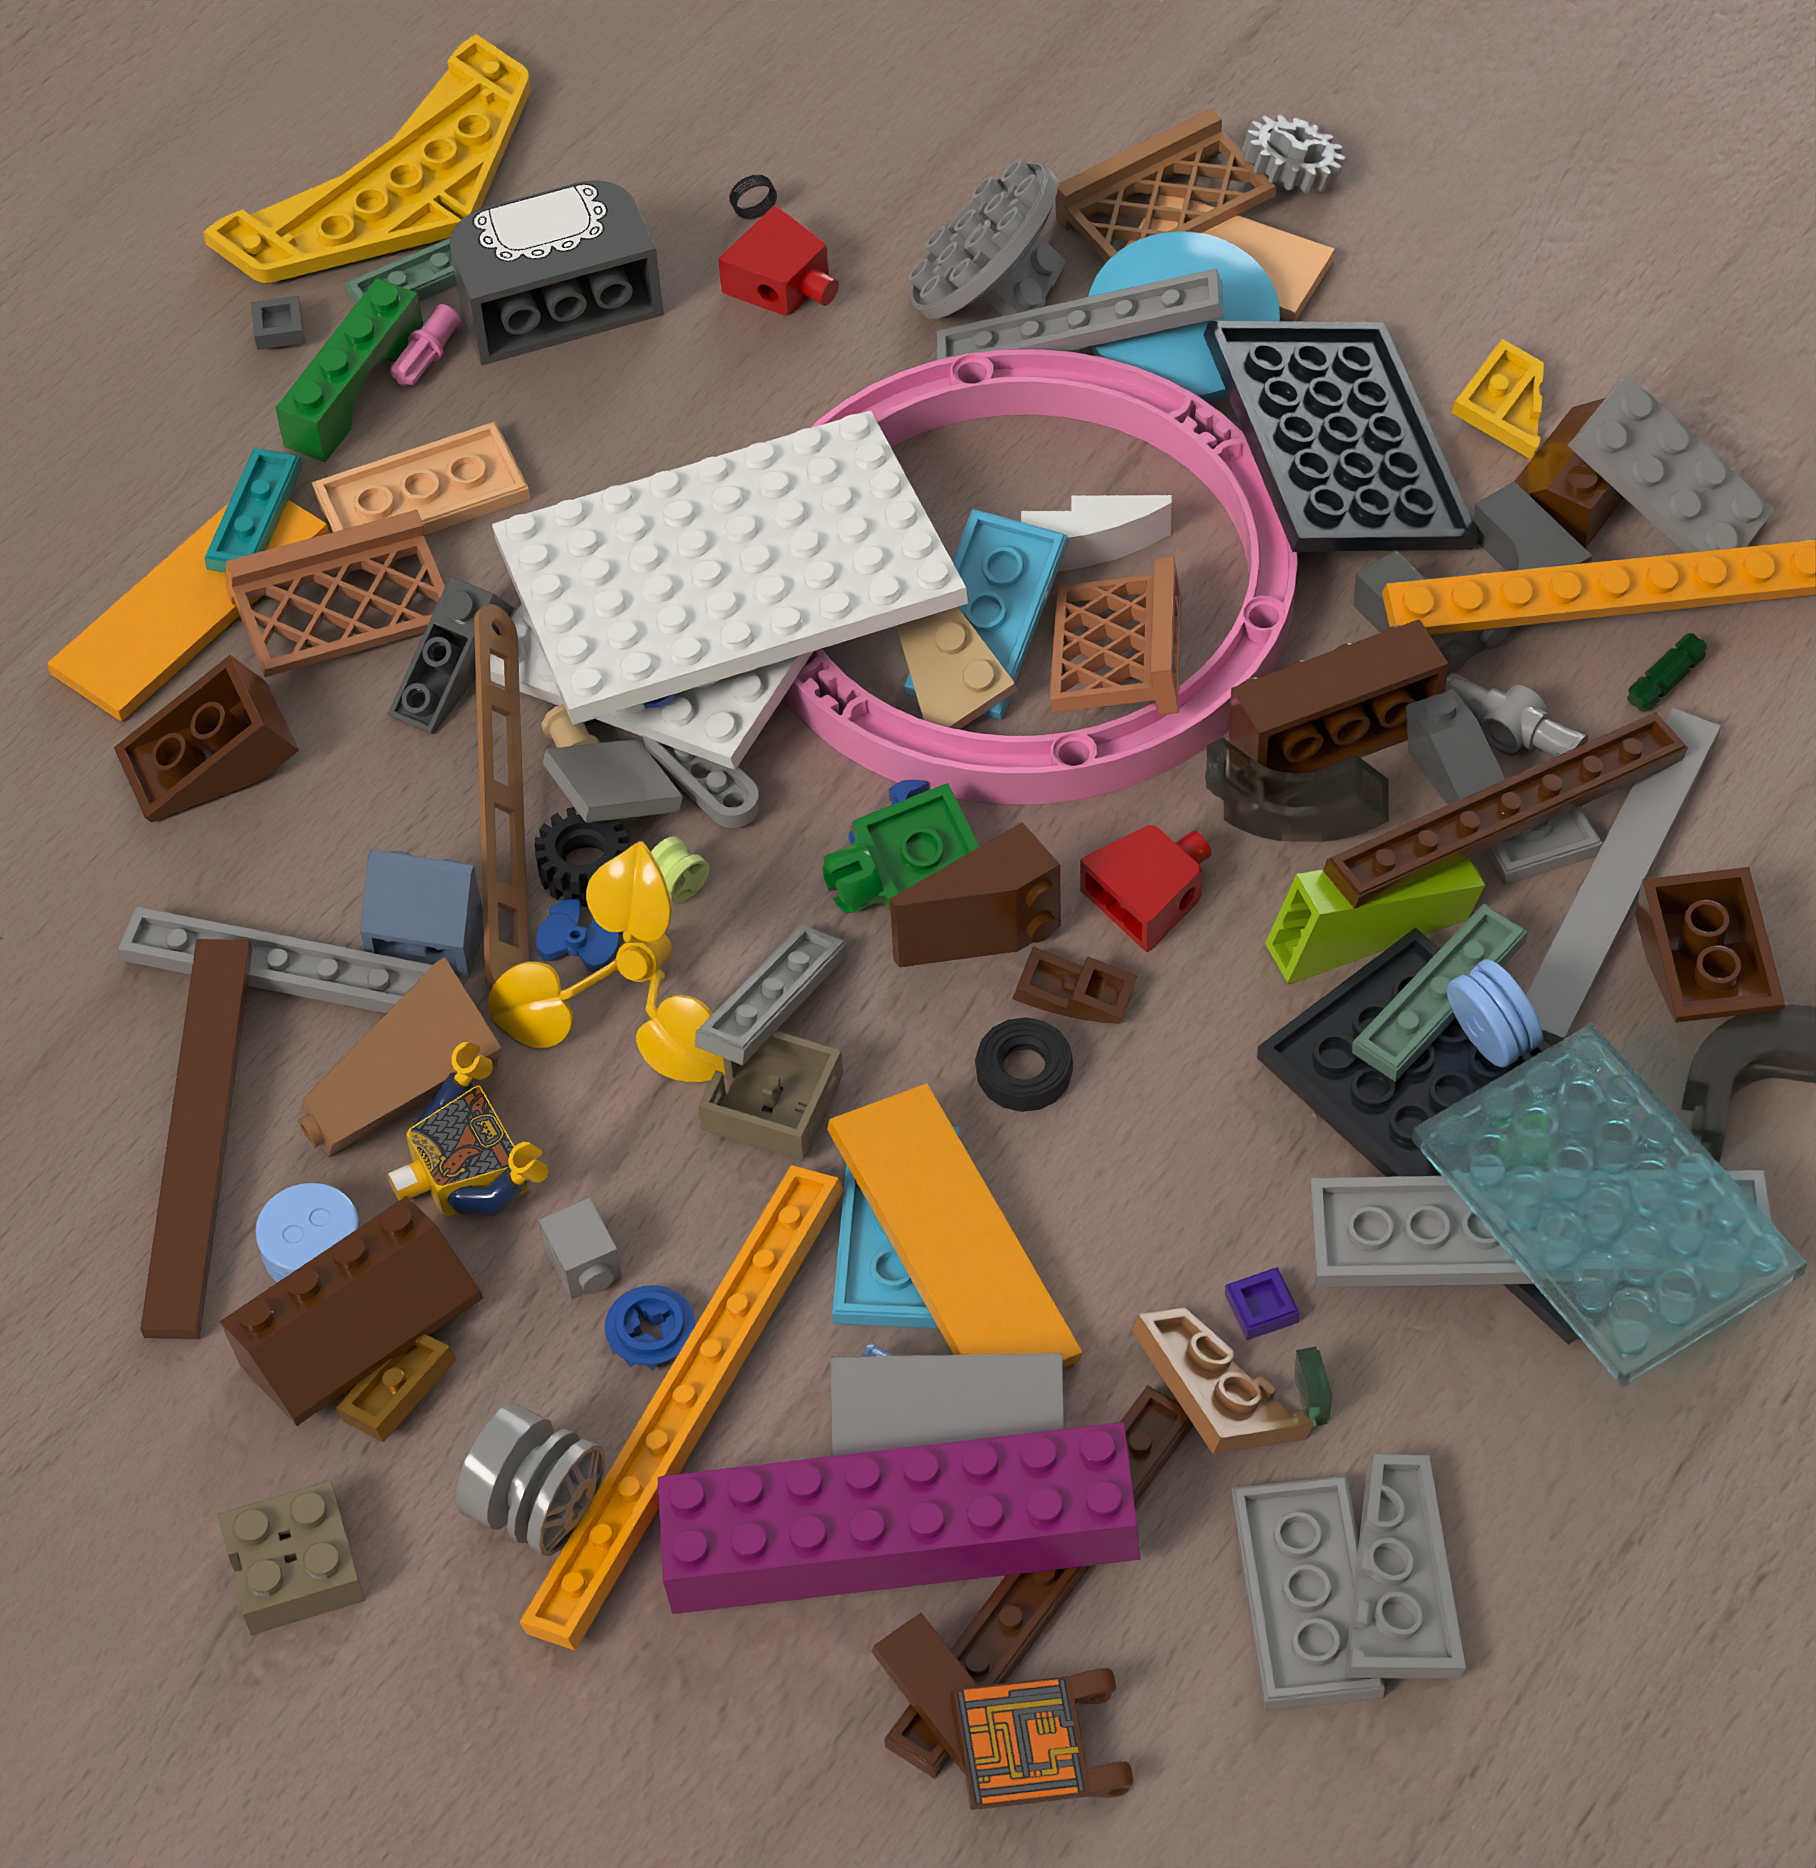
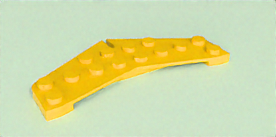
[203,34,531,283]

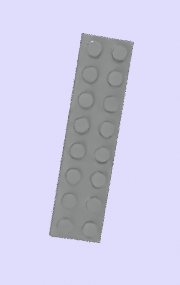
[1310,1170,1777,1287]

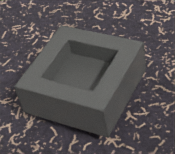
[251,296,305,350]

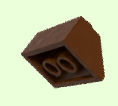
[1514,398,1624,549]

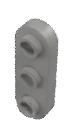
[643,735,760,828]

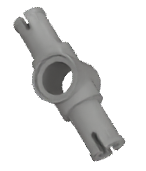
[1445,672,1589,757]

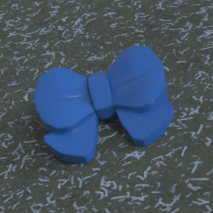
[536,899,623,973]

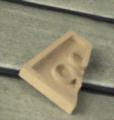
[896,607,1017,730]

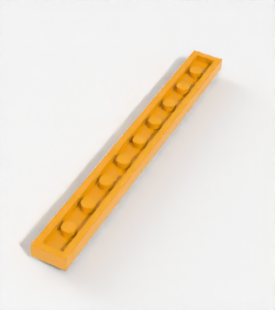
[1382,540,1816,635]
[520,1165,844,1651]

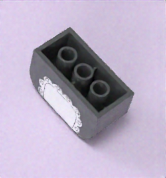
[450,180,664,366]

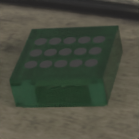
[1294,1346,1332,1427]

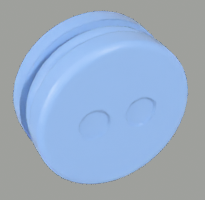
[1447,959,1543,1067]
[255,1183,361,1282]

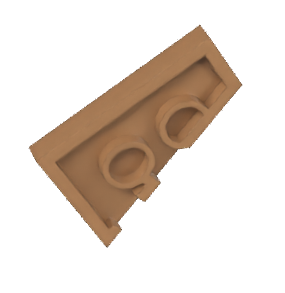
[1131,1308,1315,1454]

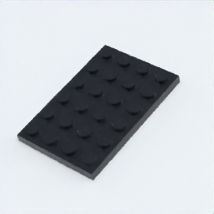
[1203,321,1480,552]

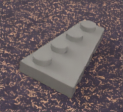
[1344,1454,1466,1679]

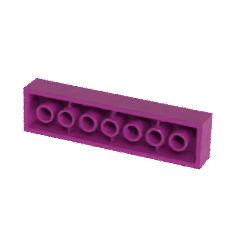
[657,1422,1141,1614]

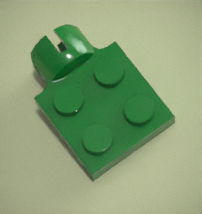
[822,783,979,913]

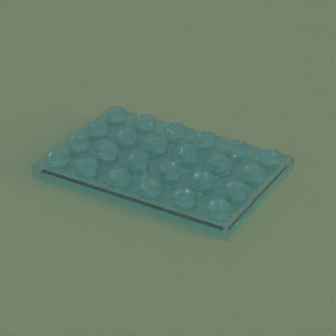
[1412,1023,1807,1387]

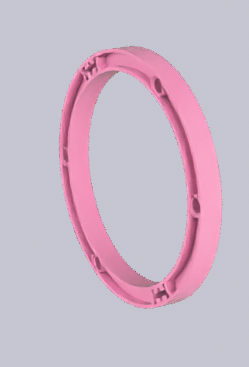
[784,349,1297,805]

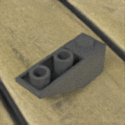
[388,576,514,734]

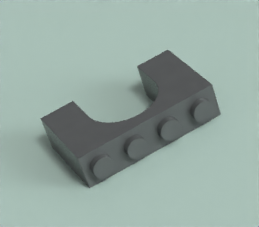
[1353,481,1592,673]

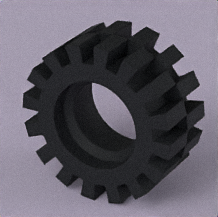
[534,807,630,907]

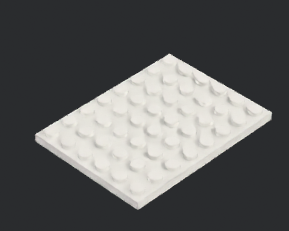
[492,410,968,725]

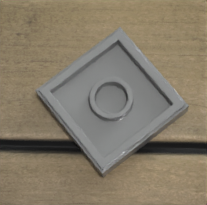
[543,739,683,823]
[1485,806,1603,885]

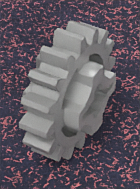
[1241,115,1345,193]

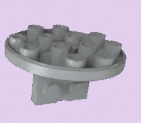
[908,159,1066,319]

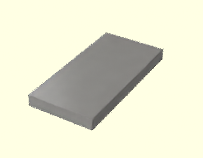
[831,1353,1064,1456]
[1231,1476,1385,1711]

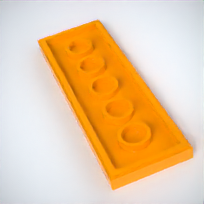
[47,500,329,722]
[827,1083,1083,1369]

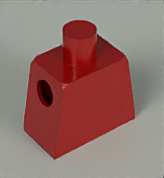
[718,205,839,315]
[1080,825,1212,952]

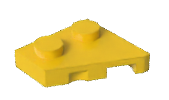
[1451,339,1544,459]

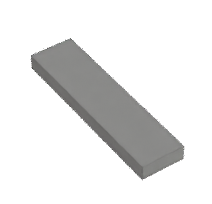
[695,925,847,1065]

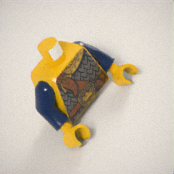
[387,1042,549,1216]

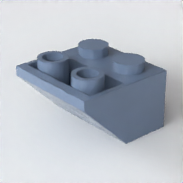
[360,849,484,978]

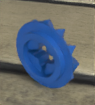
[605,1285,696,1371]

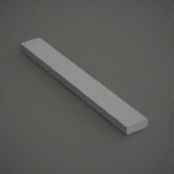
[1526,708,1721,1049]

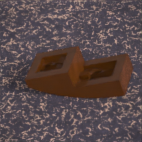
[1012,946,1137,1024]

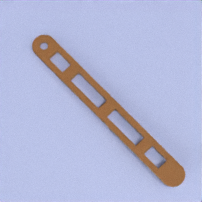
[474,604,529,989]

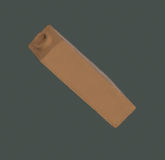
[298,957,502,1157]

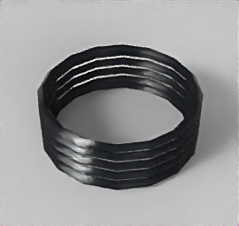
[729,175,777,219]

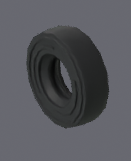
[975,1017,1073,1112]

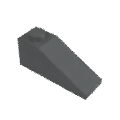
[1406,689,1505,805]

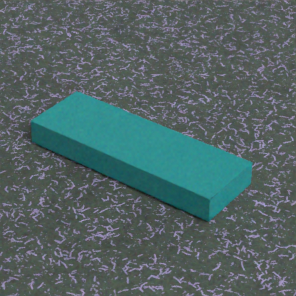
[204,448,302,573]

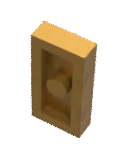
[336,1334,456,1442]

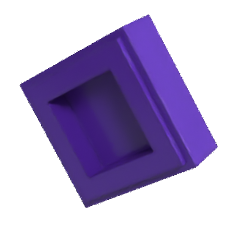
[1225,1267,1300,1340]

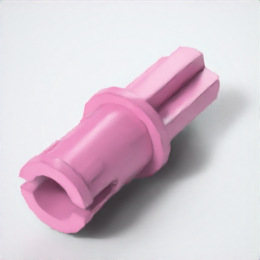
[390,304,462,387]

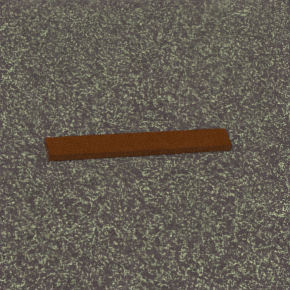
[1323,712,1688,909]
[140,939,252,1339]
[884,1385,1193,1779]

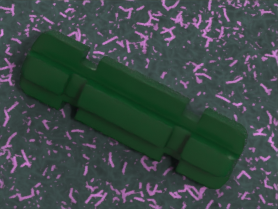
[1627,633,1707,712]

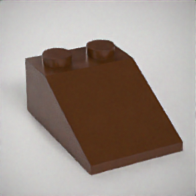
[114,655,299,822]
[890,822,1061,967]
[1635,867,1785,1023]

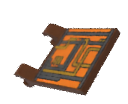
[951,1668,1133,1810]

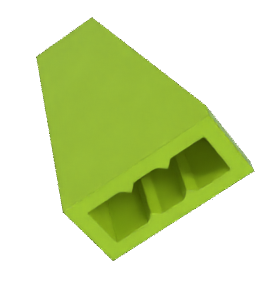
[1265,857,1485,984]

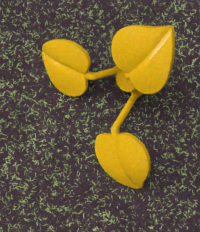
[488,841,725,1083]

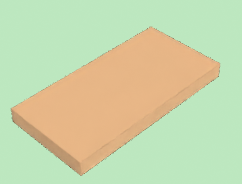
[1125,195,1335,321]
[311,421,531,535]

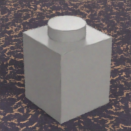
[538,1197,622,1300]

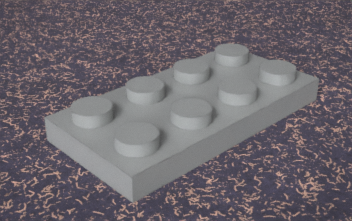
[1568,375,1775,553]

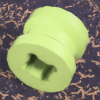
[651,836,710,903]

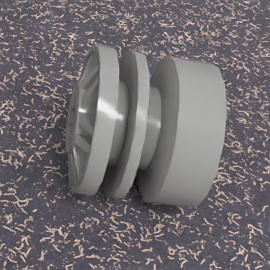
[455,1403,606,1556]

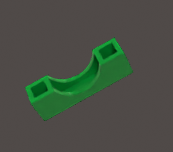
[275,278,423,462]

